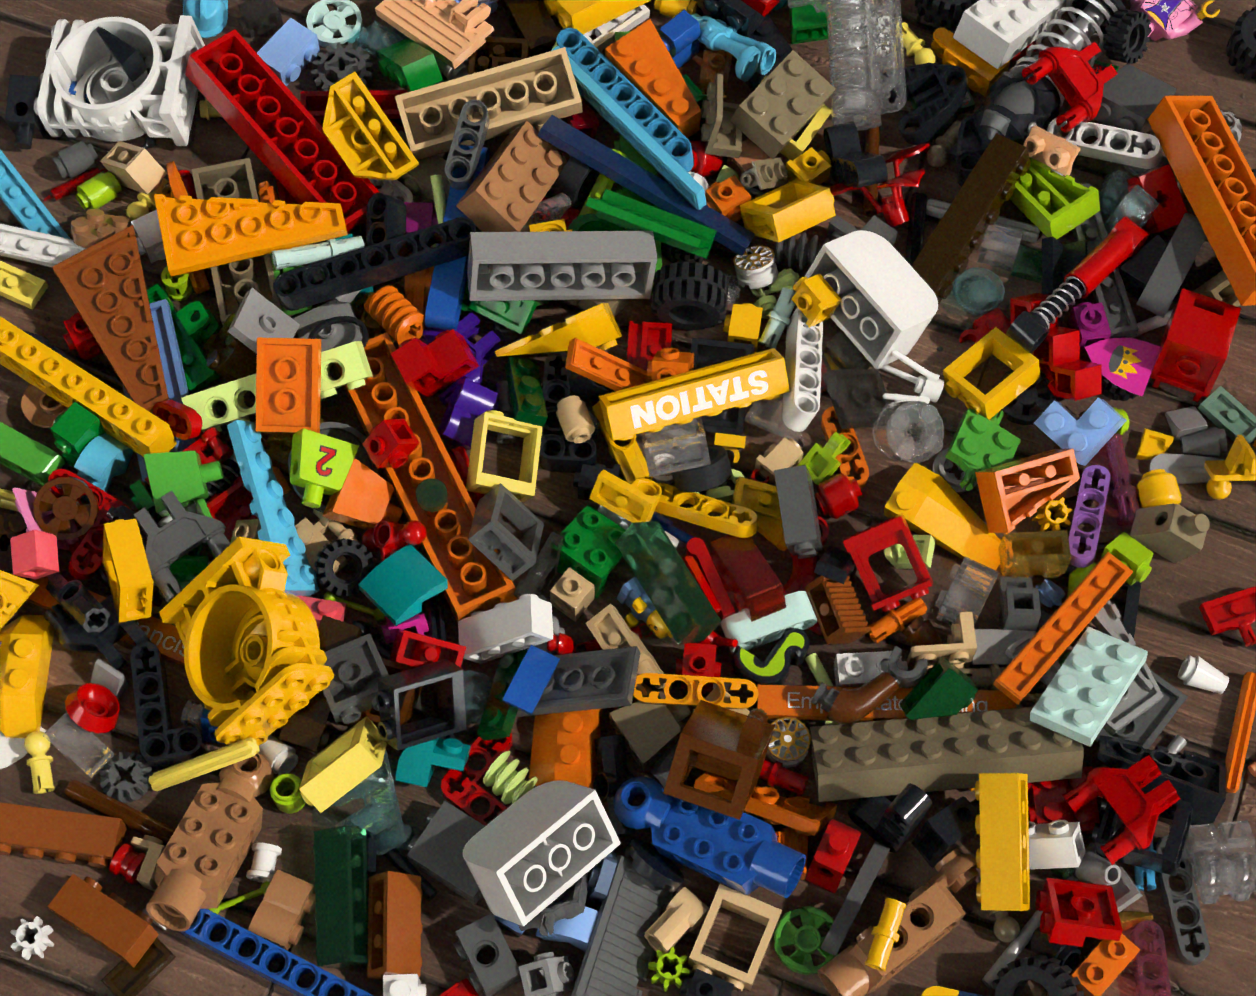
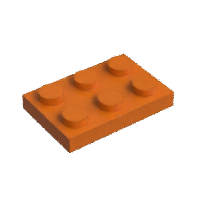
[256,337,321,433]

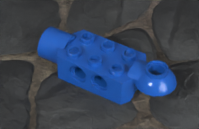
[613,776,806,898]

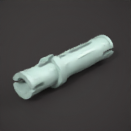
[272,236,364,270]

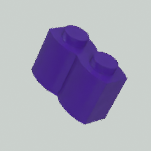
[437,378,499,450]

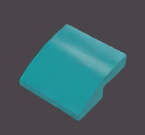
[358,544,448,626]

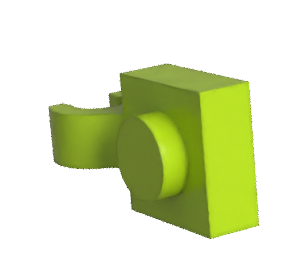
[797,432,851,485]

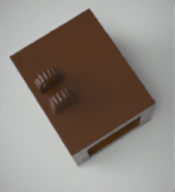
[663,700,775,820]

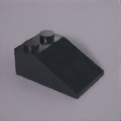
[682,338,755,436]

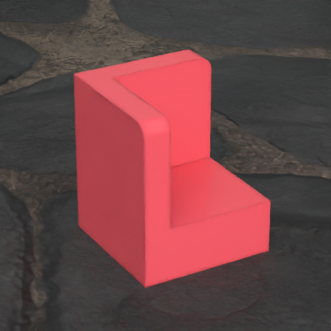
[10,530,59,580]

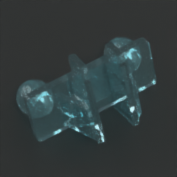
[331,750,416,855]

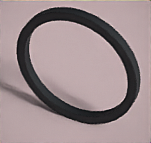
[308,316,369,347]

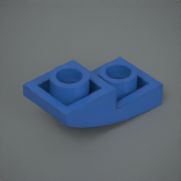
[502,645,560,716]

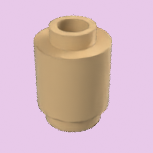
[556,395,595,443]

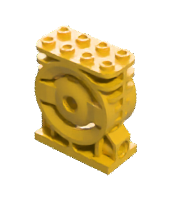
[159,536,334,746]

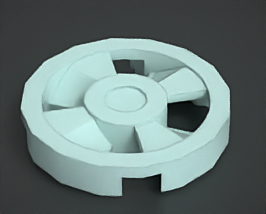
[306,0,363,49]

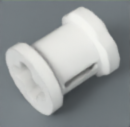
[246,842,282,883]

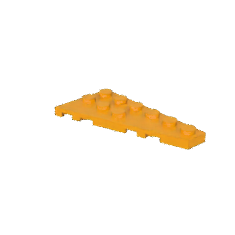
[154,194,348,277]

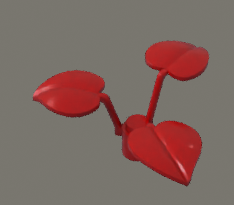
[829,143,930,227]

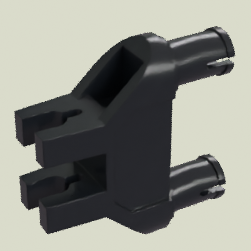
[44,565,152,670]

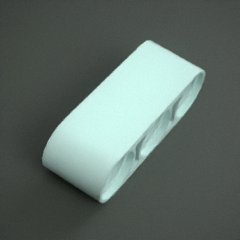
[720,591,818,653]

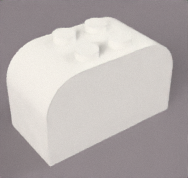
[805,230,938,370]
[462,780,621,927]

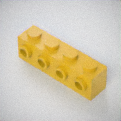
[975,773,1030,911]

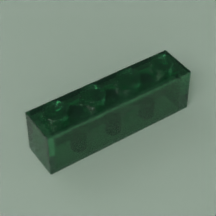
[615,521,722,645]
[313,825,369,969]

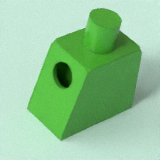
[144,451,223,517]

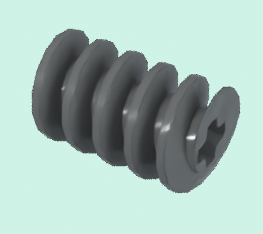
[774,232,830,271]

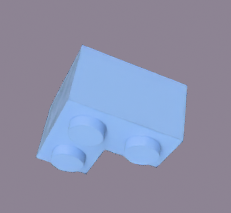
[1034,398,1127,466]

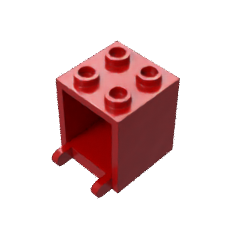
[1150,288,1241,402]

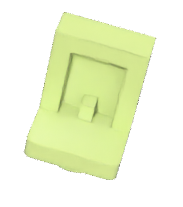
[883,535,936,569]

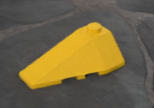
[884,462,1009,576]

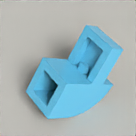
[74,433,133,503]

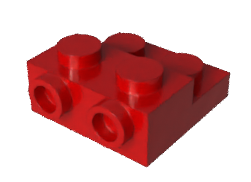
[1028,767,1100,834]
[1035,877,1123,947]

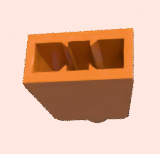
[322,458,403,530]

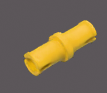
[864,898,906,972]

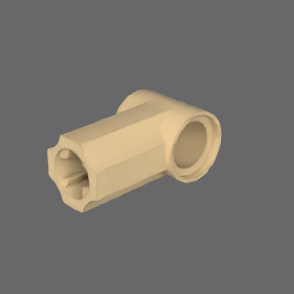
[644,887,709,954]

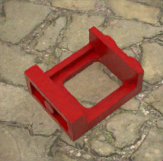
[843,513,933,612]

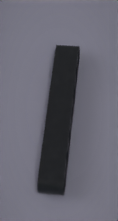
[273,217,477,311]

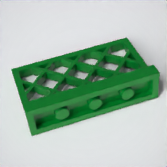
[586,189,717,258]

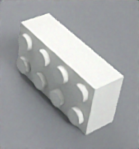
[953,0,1067,69]

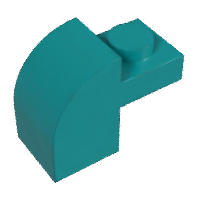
[395,738,471,787]

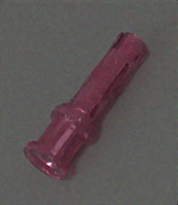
[1105,434,1140,527]

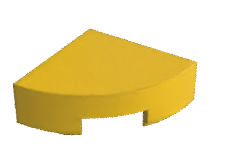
[1135,428,1174,460]

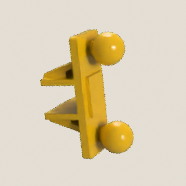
[1204,434,1256,500]

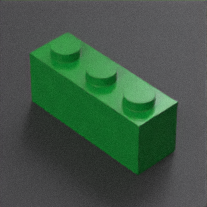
[378,38,443,92]

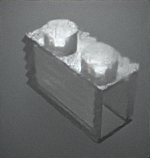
[934,556,1000,626]

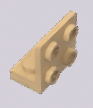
[907,612,977,675]

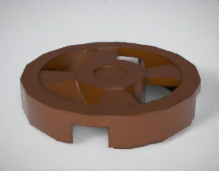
[33,476,99,540]

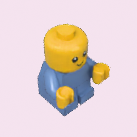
[617,569,682,639]

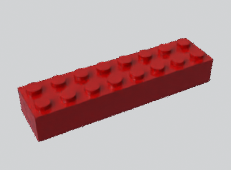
[185,29,380,239]

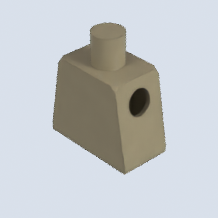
[1130,503,1210,563]
[609,696,691,773]

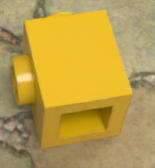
[723,303,763,353]

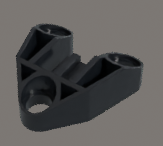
[877,63,969,145]

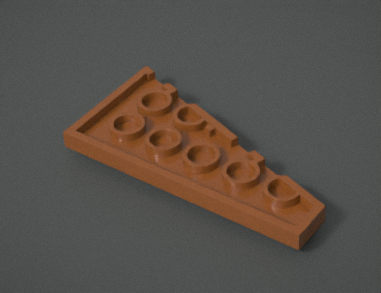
[52,225,169,413]

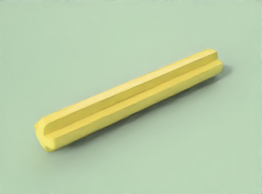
[148,737,259,791]

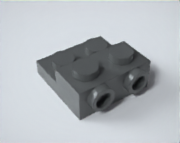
[322,633,389,724]

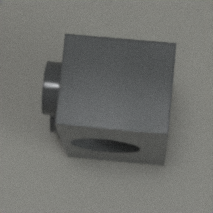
[453,913,522,996]

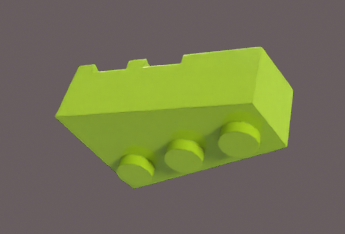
[1010,157,1100,239]

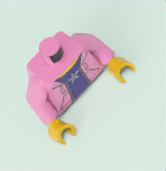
[1130,0,1220,41]

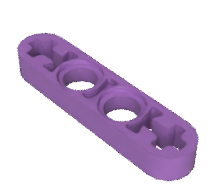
[1066,465,1110,568]

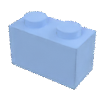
[257,18,320,87]

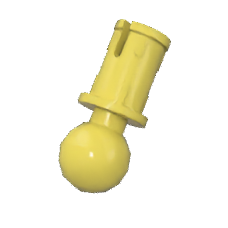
[892,22,936,65]
[126,178,171,221]
[24,731,55,794]

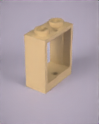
[688,884,782,992]

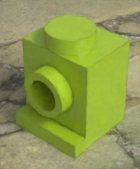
[1100,532,1154,586]

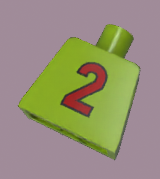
[290,428,359,508]

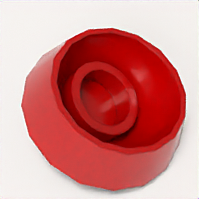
[65,683,120,734]

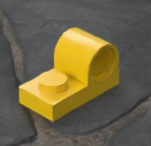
[589,469,662,529]

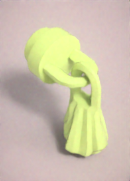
[751,268,800,319]

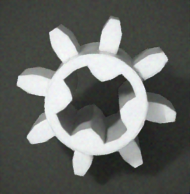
[10,916,54,960]

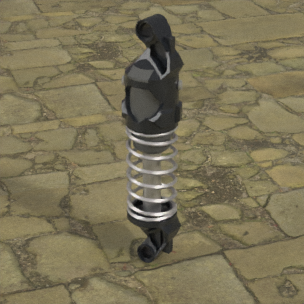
[948,0,1126,187]

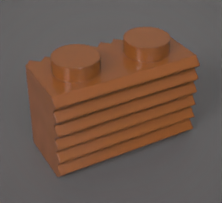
[805,575,870,645]

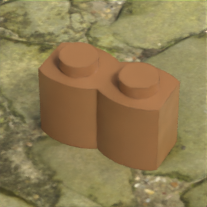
[248,870,319,951]

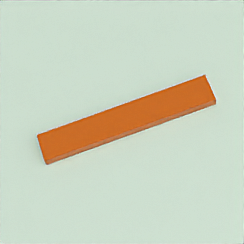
[993,552,1133,705]

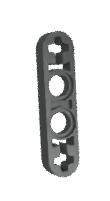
[1153,835,1210,966]
[820,840,891,956]

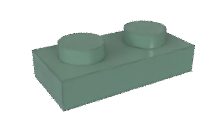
[1198,386,1256,444]

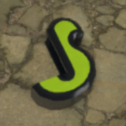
[732,628,810,687]

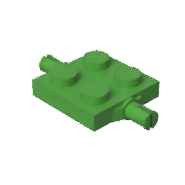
[945,408,1021,491]

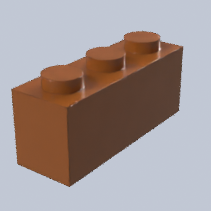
[367,871,423,980]
[47,874,159,968]

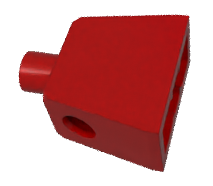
[805,819,862,894]

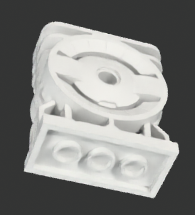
[34,15,205,146]

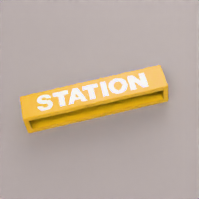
[599,348,790,441]

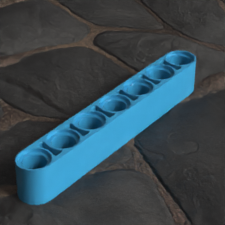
[556,28,694,172]

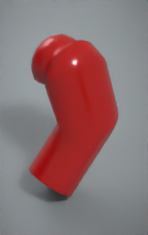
[546,633,574,655]

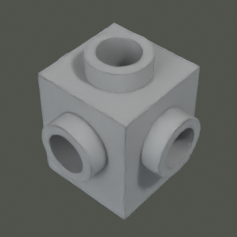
[519,952,575,996]

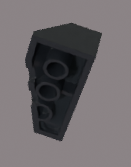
[1097,735,1226,830]

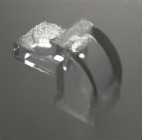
[43,712,115,780]

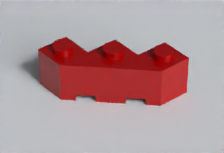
[1010,293,1102,401]

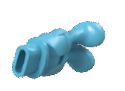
[691,13,776,82]

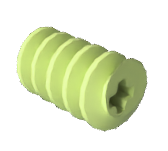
[483,751,538,805]

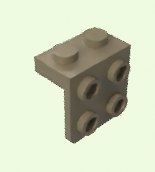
[700,73,742,158]

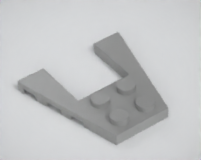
[1005,600,1164,735]

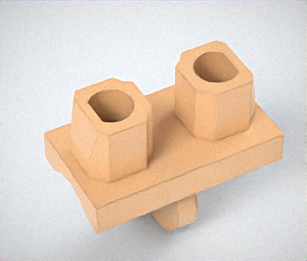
[1023,126,1081,176]

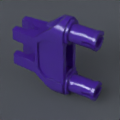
[420,312,501,408]

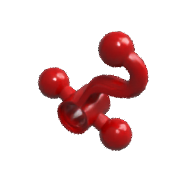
[362,520,427,562]

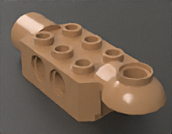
[146,753,274,931]
[817,849,980,996]

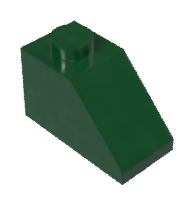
[900,656,978,720]

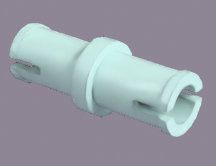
[758,287,796,349]

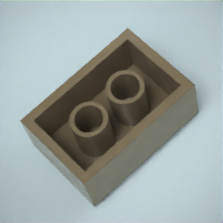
[730,50,836,159]

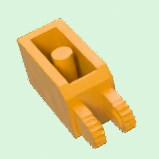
[930,27,1011,97]

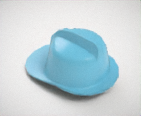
[183,0,228,38]

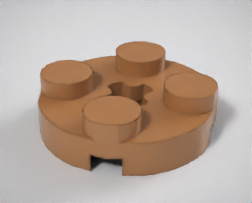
[70,209,130,248]

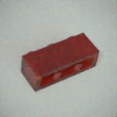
[710,535,787,622]

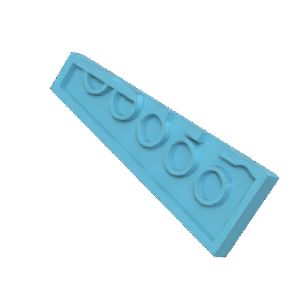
[227,420,320,596]

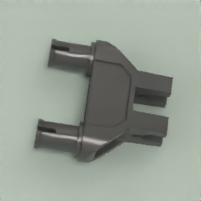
[134,491,230,602]

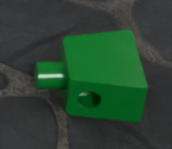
[789,0,846,44]

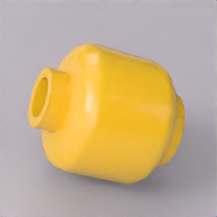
[1137,469,1181,508]

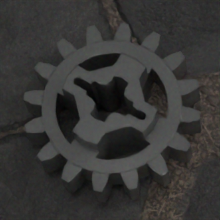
[311,42,374,91]

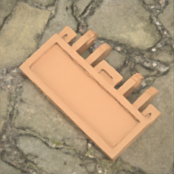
[375,0,494,70]

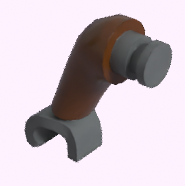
[811,646,928,724]

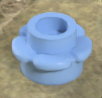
[1035,579,1065,608]

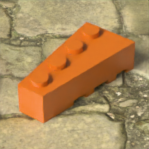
[605,19,701,138]

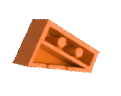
[975,449,1080,533]

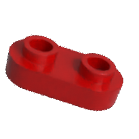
[152,399,202,440]

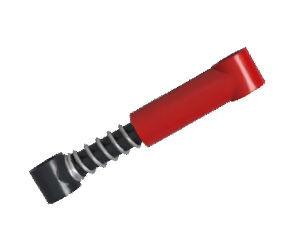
[1006,216,1149,353]

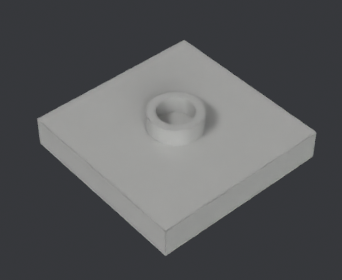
[227,288,300,354]
[293,298,363,352]

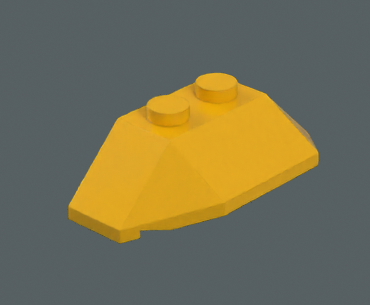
[322,72,419,180]
[0,615,55,738]

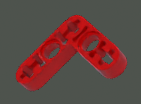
[47,469,130,581]
[441,732,513,826]

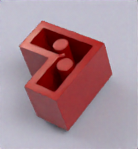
[390,329,479,398]

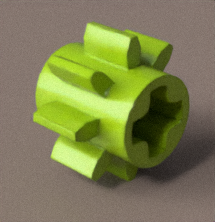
[648,947,690,992]

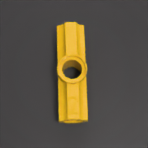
[592,401,653,484]

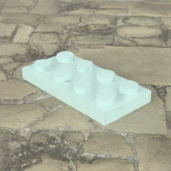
[1030,627,1148,747]

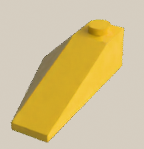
[495,303,622,357]

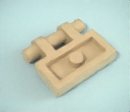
[295,509,361,574]

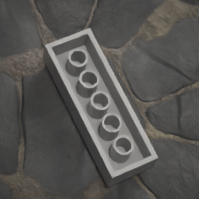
[467,230,657,301]

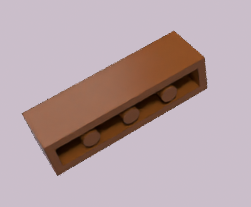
[0,802,127,868]

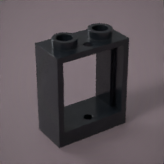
[376,659,467,751]
[1091,791,1193,876]

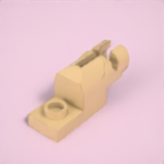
[586,604,672,697]

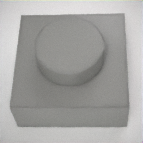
[1104,866,1143,913]

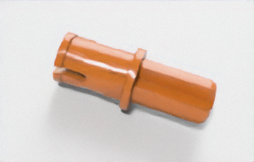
[868,598,927,644]

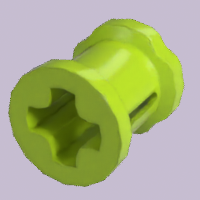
[161,266,193,301]

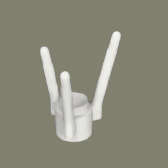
[879,350,944,406]

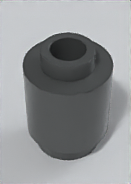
[52,140,99,179]

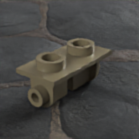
[741,157,788,190]

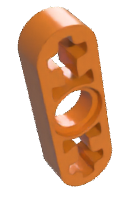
[821,406,869,489]

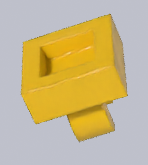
[714,433,746,463]

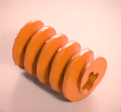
[364,285,425,345]

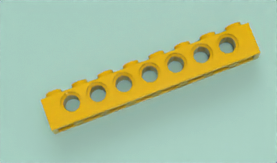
[0,316,177,457]

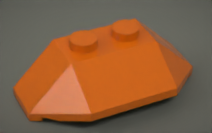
[529,708,603,789]

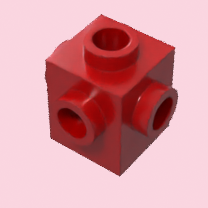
[63,313,103,361]
[362,419,419,468]
[675,642,721,694]

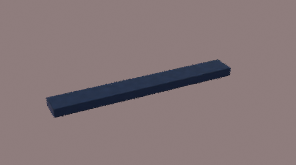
[538,115,755,256]

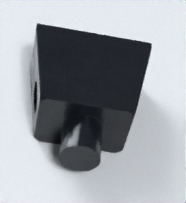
[5,75,46,149]
[1119,235,1185,304]
[911,796,980,869]

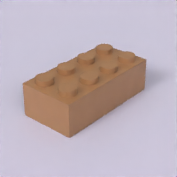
[456,121,567,232]

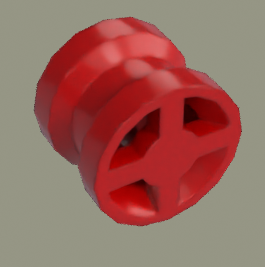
[109,843,146,885]

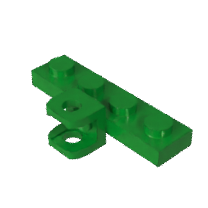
[147,283,221,394]

